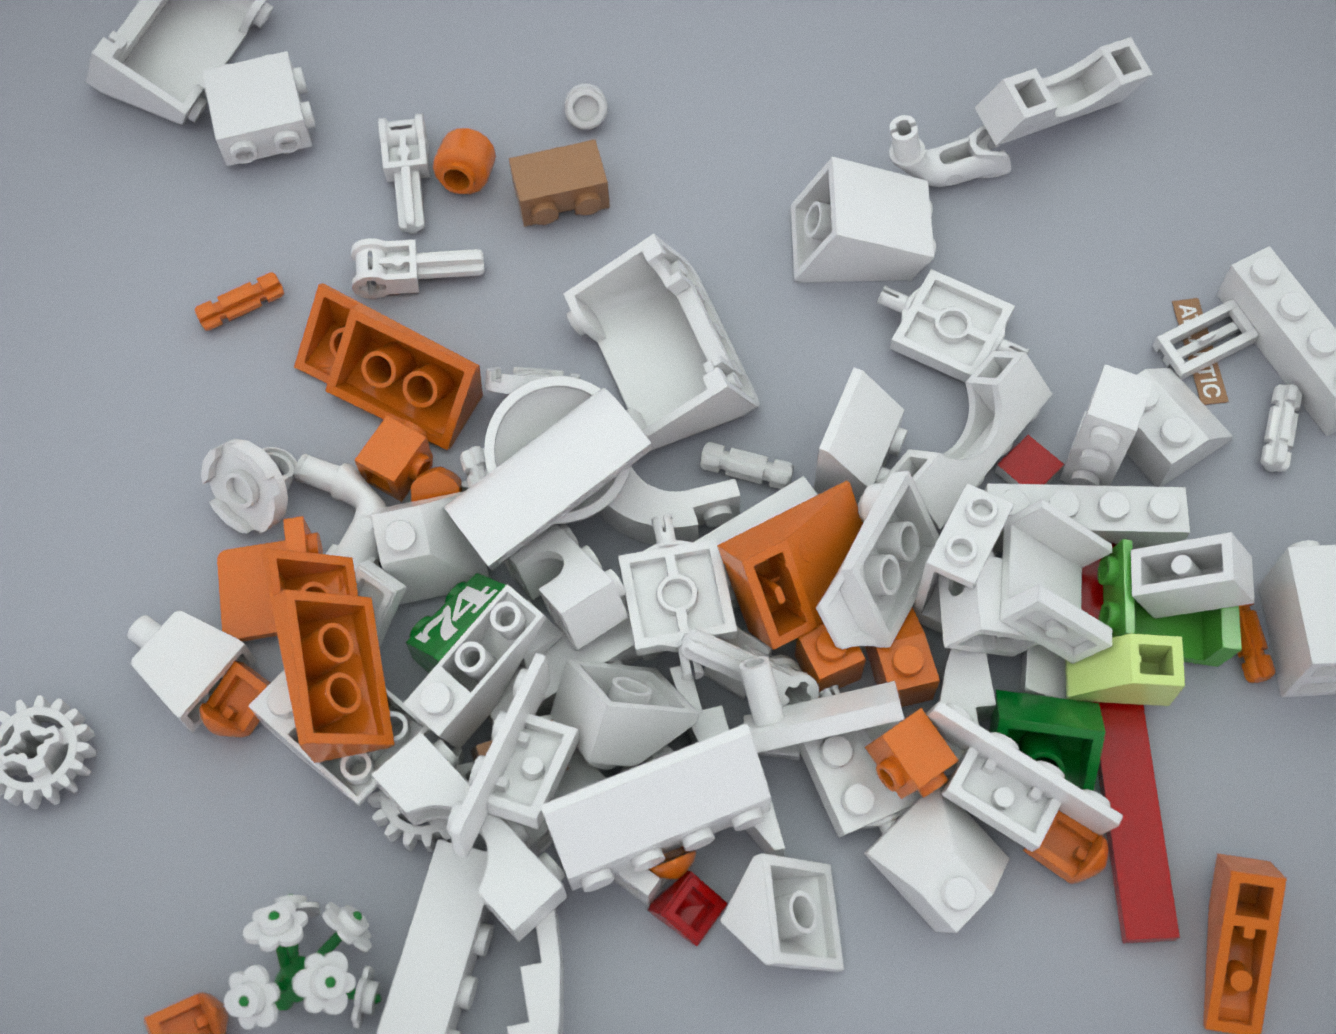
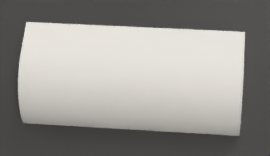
[444,388,651,571]

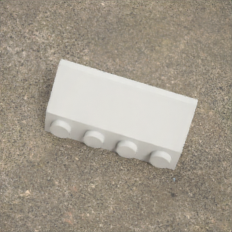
[540,723,771,892]

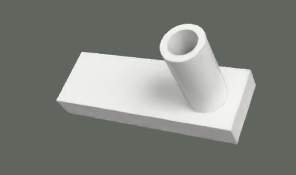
[739,656,904,753]

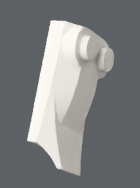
[816,471,939,650]

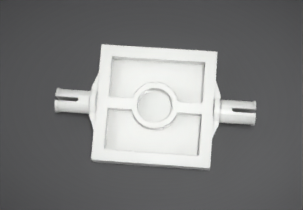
[877,269,1029,383]
[618,513,737,681]
[797,685,921,838]

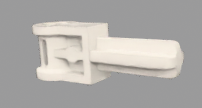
[378,113,431,234]
[351,238,484,299]
[680,629,819,707]

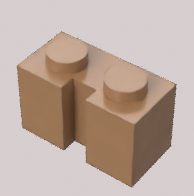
[509,139,610,227]

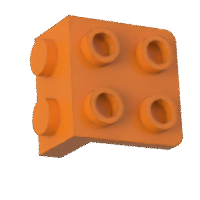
[217,516,323,642]

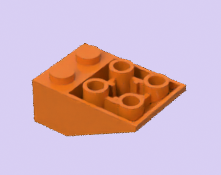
[717,481,863,650]

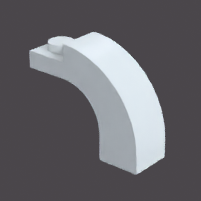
[599,466,741,545]

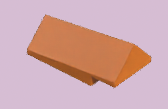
[294,283,483,450]
[261,548,395,763]

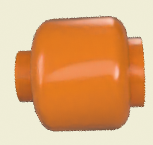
[433,128,496,194]

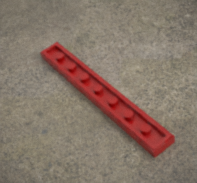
[1081,543,1180,943]

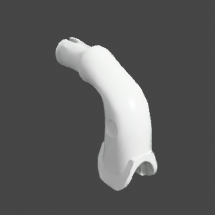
[889,115,1012,187]
[294,454,387,571]

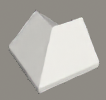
[720,853,844,972]

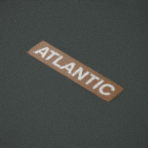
[1172,298,1229,405]

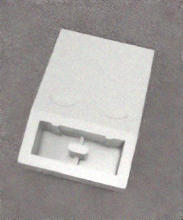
[249,670,431,806]

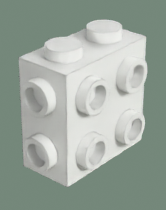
[202,51,316,166]

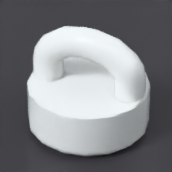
[564,84,607,130]

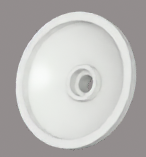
[484,376,631,524]

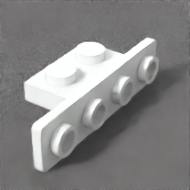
[447,653,579,858]
[925,702,1123,852]

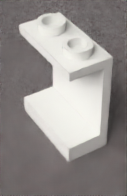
[913,483,1014,634]
[1000,499,1112,664]

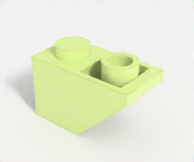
[1065,634,1185,706]

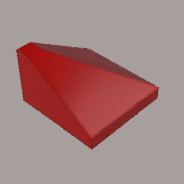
[647,870,728,946]

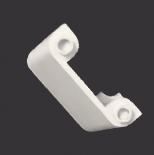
[86,0,274,125]
[564,234,760,451]

